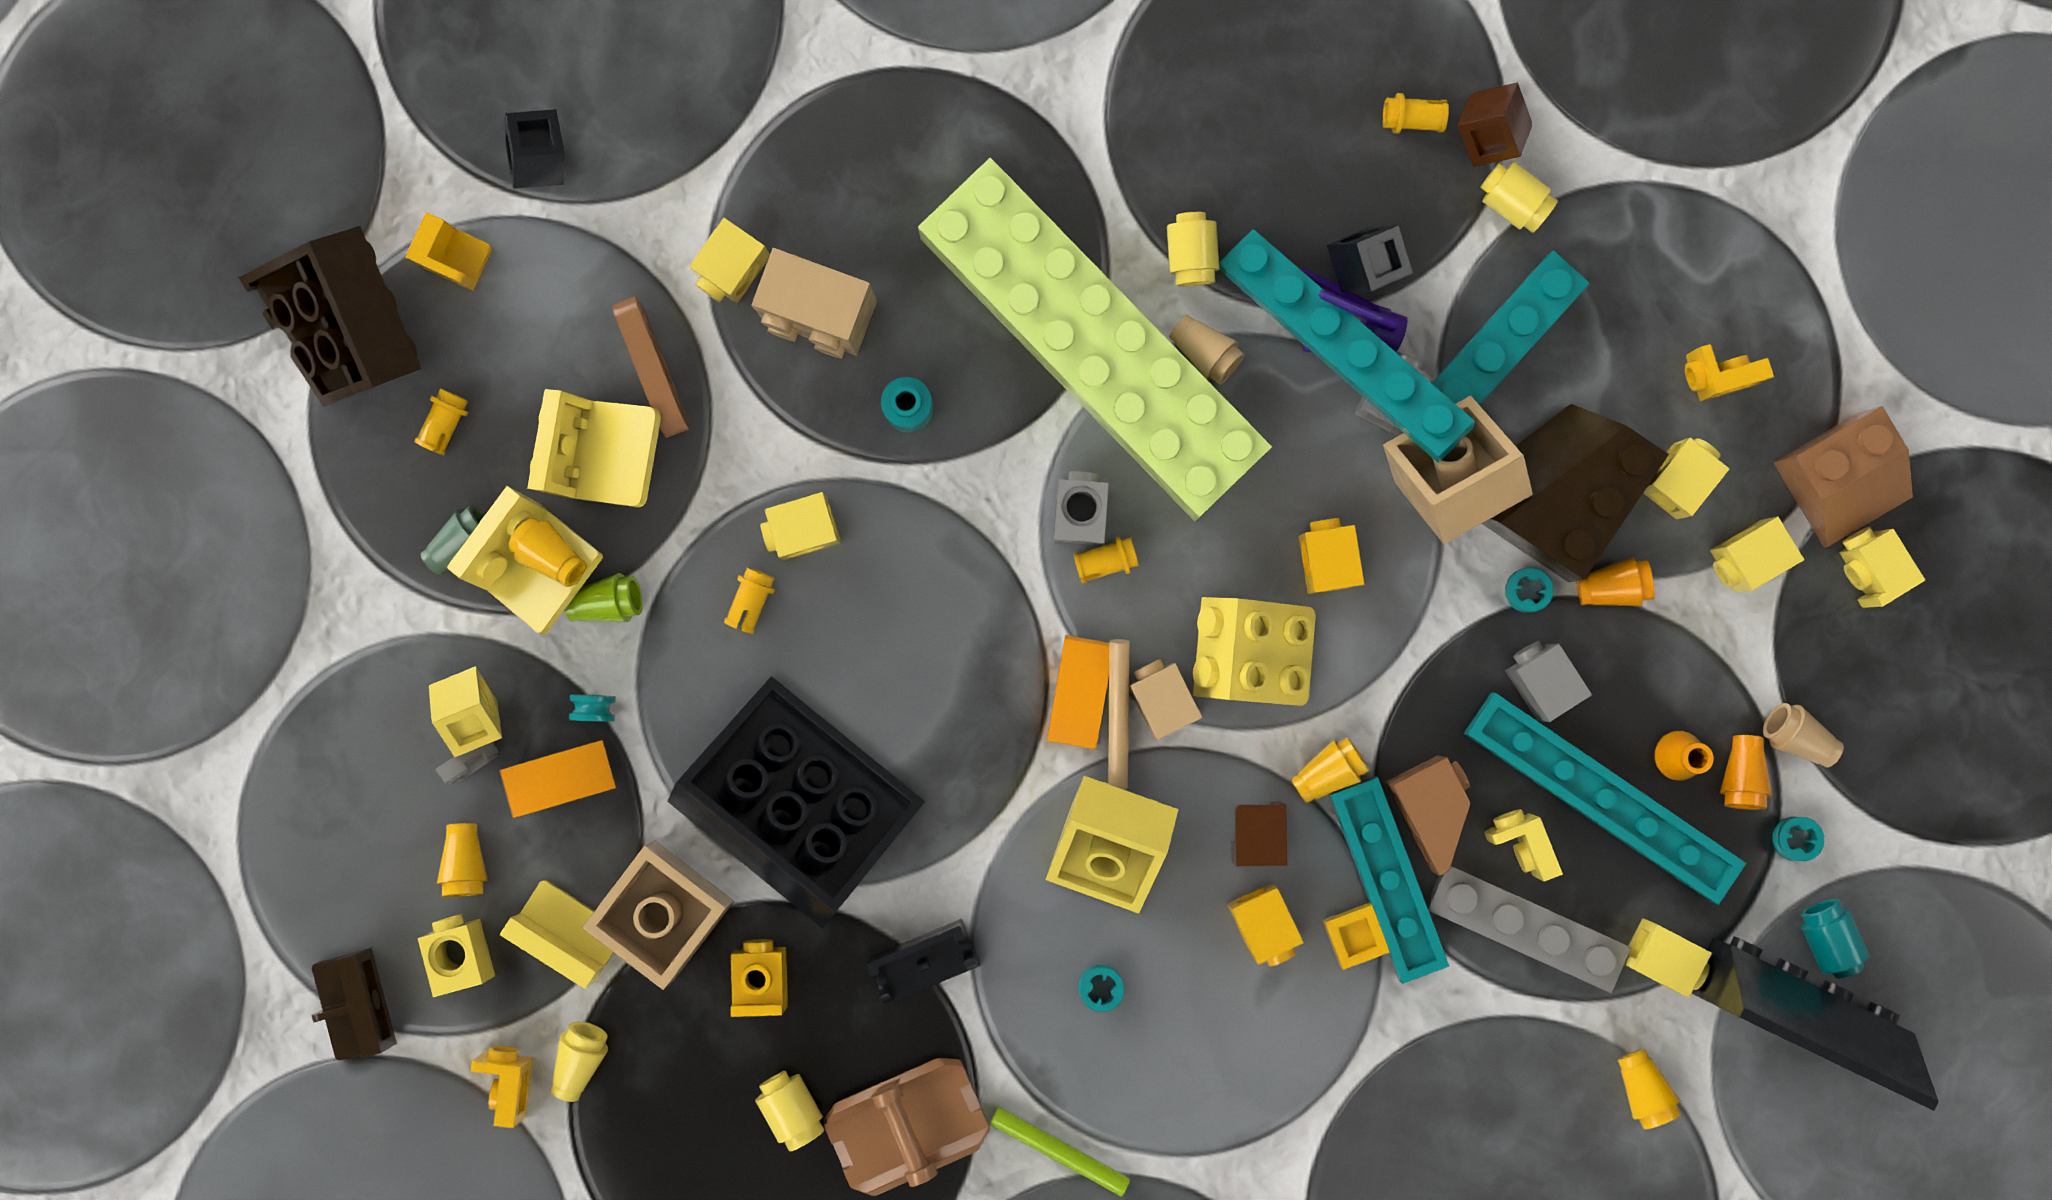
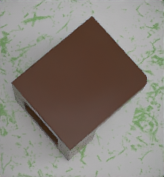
[1457,82,1532,167]
[1231,802,1287,866]

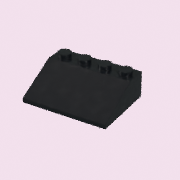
[667,676,925,928]
[1691,936,1939,1111]

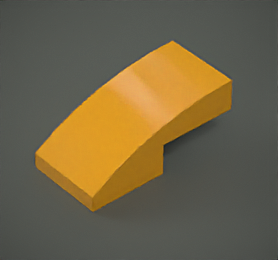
[1047,635,1109,749]
[499,740,616,818]

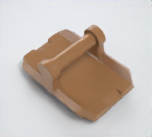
[824,1058,990,1196]

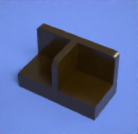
[311,948,397,1060]

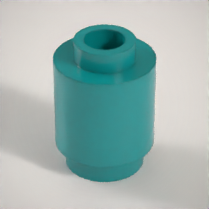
[881,377,934,433]
[1800,899,1870,979]

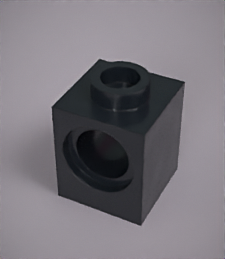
[505,109,565,189]
[1327,225,1413,292]

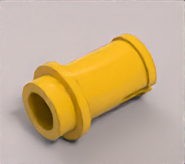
[1383,93,1449,134]
[414,388,469,455]
[1073,535,1139,584]
[724,567,776,634]

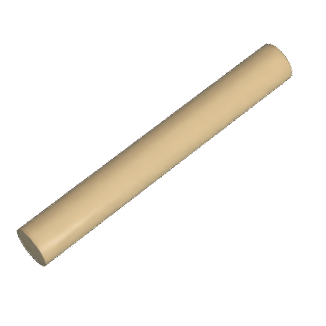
[1108,639,1130,790]

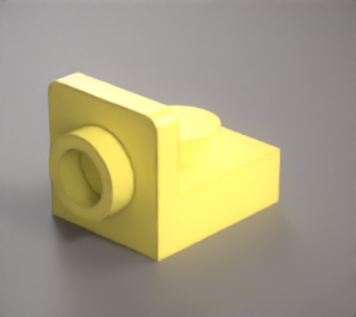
[1484,809,1563,882]

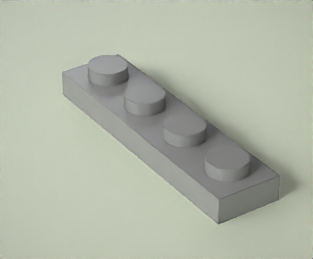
[1426,866,1632,994]

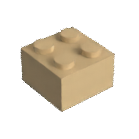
[751,248,877,359]
[1383,396,1533,544]
[582,840,734,990]

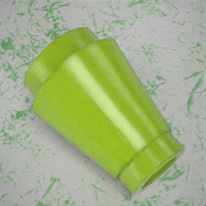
[565,573,643,622]

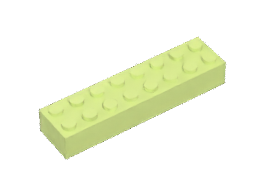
[918,158,1272,522]

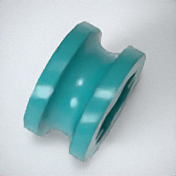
[1505,568,1553,613]
[569,694,616,721]
[1772,817,1824,862]
[1078,965,1124,1012]

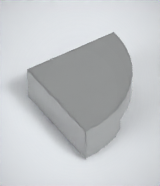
[435,742,500,784]

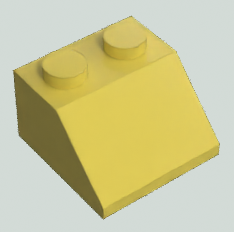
[1045,776,1179,914]

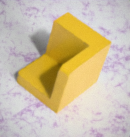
[405,212,492,291]

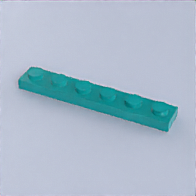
[1219,229,1475,463]
[1463,693,1746,905]

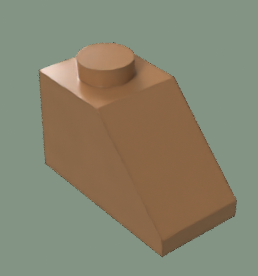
[1384,755,1471,876]

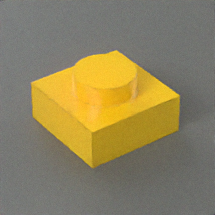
[1322,903,1390,970]

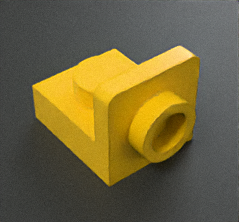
[1685,344,1774,402]
[470,1046,533,1128]

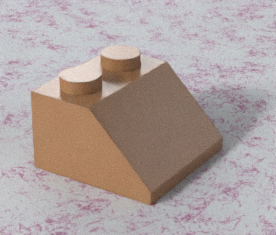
[1773,406,1913,548]

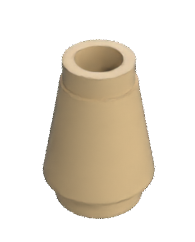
[1169,314,1245,385]
[1763,703,1844,768]

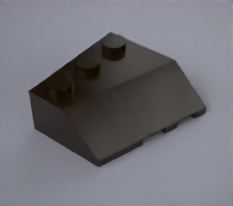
[238,226,422,406]
[1481,404,1669,582]

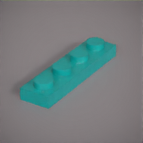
[1431,250,1590,405]
[1328,776,1450,984]

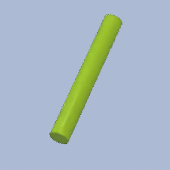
[989,1106,1130,1197]

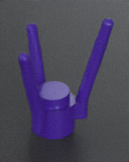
[1300,267,1408,353]

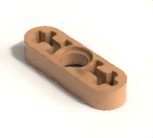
[612,296,690,438]

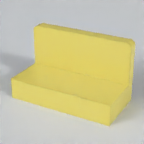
[500,880,614,989]

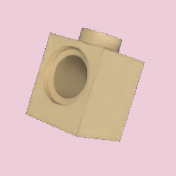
[1129,659,1202,740]

